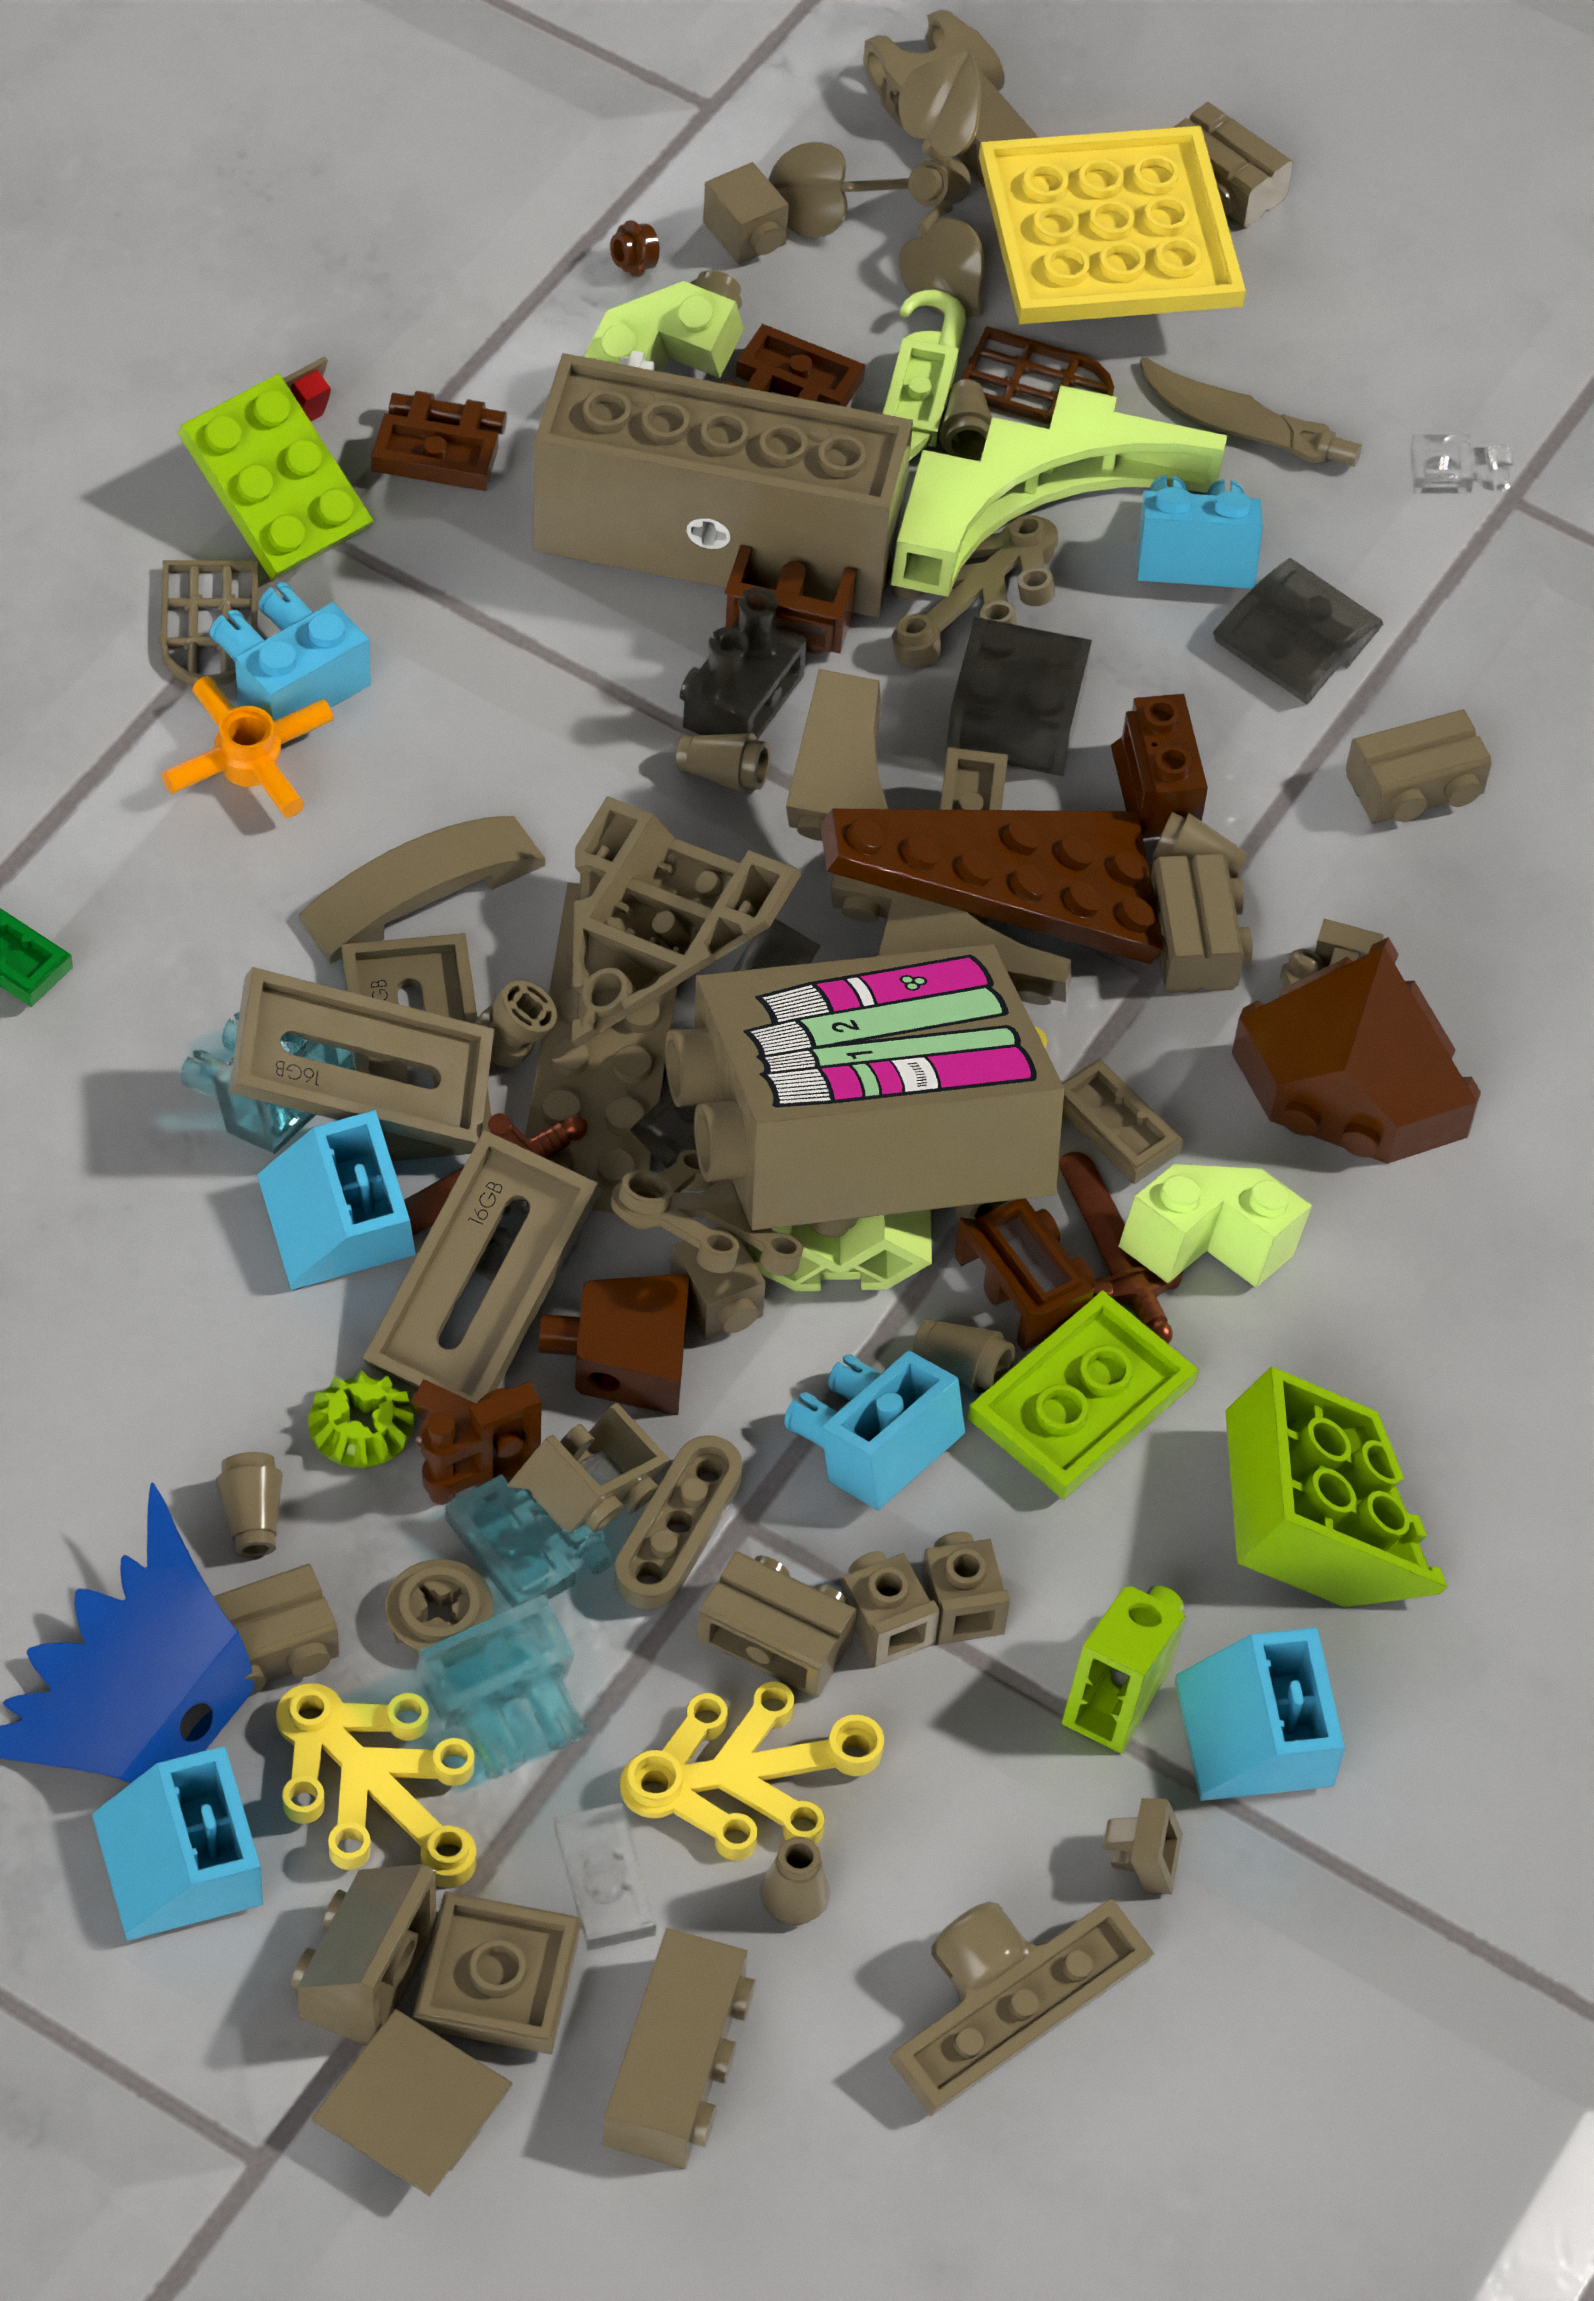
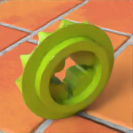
[308,1369,414,1468]

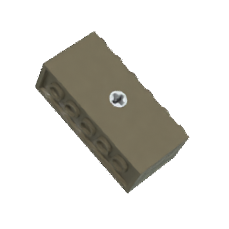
[533,351,913,618]

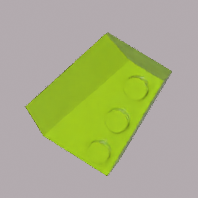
[1225,1366,1448,1608]

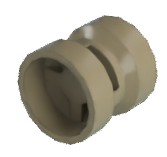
[474,980,557,1067]

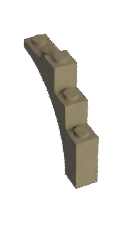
[786,669,1071,1005]

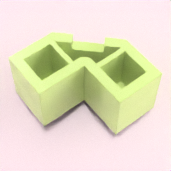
[584,281,744,378]
[1118,1164,1312,1288]
[748,1210,932,1291]

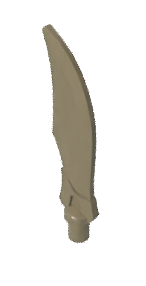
[1140,357,1362,467]

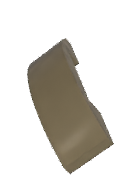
[300,816,545,964]

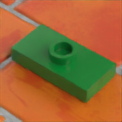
[0,908,73,1007]

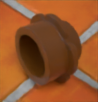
[610,220,660,277]

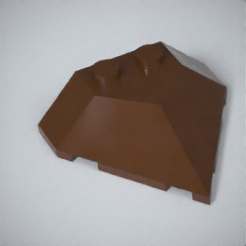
[1232,937,1481,1164]

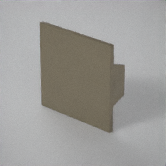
[311,2009,513,2197]

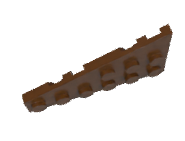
[820,808,1163,964]

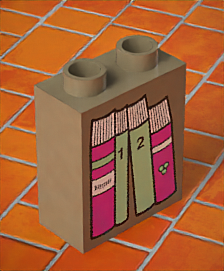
[665,944,1065,1231]

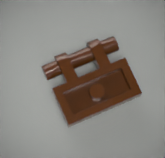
[724,324,865,407]
[371,390,507,491]
[421,1381,542,1505]

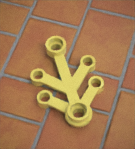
[620,1681,884,1861]
[276,1683,476,1888]

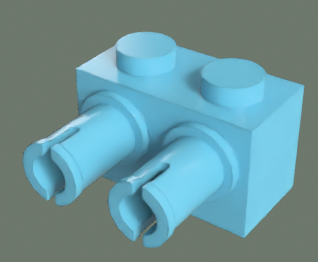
[1136,475,1263,589]
[209,582,371,721]
[784,1350,965,1511]

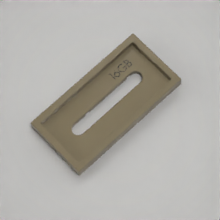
[341,933,492,1161]
[228,967,494,1153]
[362,1130,602,1403]

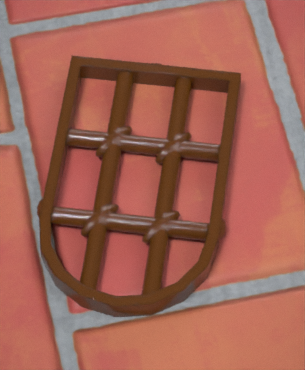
[961,326,1114,425]

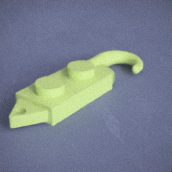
[883,290,966,460]

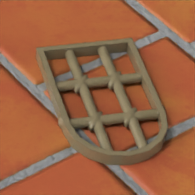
[158,560,259,686]

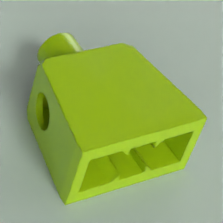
[1061,1585,1186,1754]

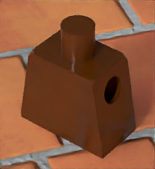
[538,1274,689,1415]

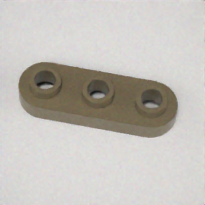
[615,1435,742,1609]

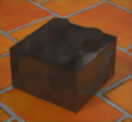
[946,617,1092,776]

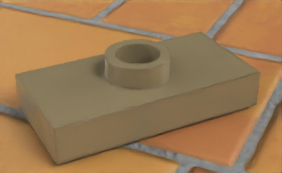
[1062,1058,1183,1184]

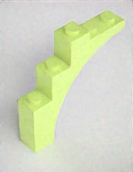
[890,385,1227,597]

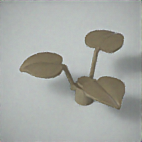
[769,51,985,318]

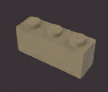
[603,1928,756,2169]

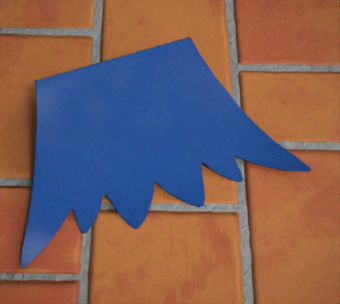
[0,1482,254,1783]

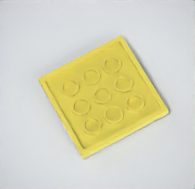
[979,126,1246,325]

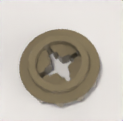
[385,1559,494,1661]

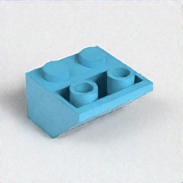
[257,1110,416,1290]
[1175,1627,1345,1801]
[92,1746,263,1941]

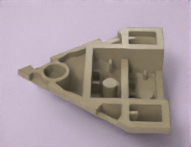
[571,796,802,1048]

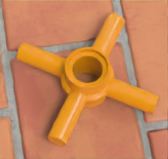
[161,676,333,818]

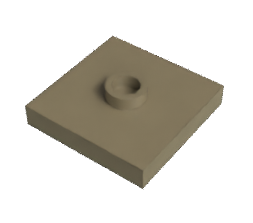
[413,1891,582,2055]

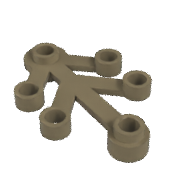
[890,515,1059,668]
[611,1150,858,1276]

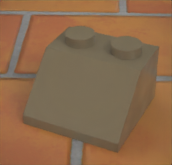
[291,1864,436,2046]

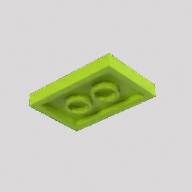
[177,373,374,581]
[967,1290,1199,1500]

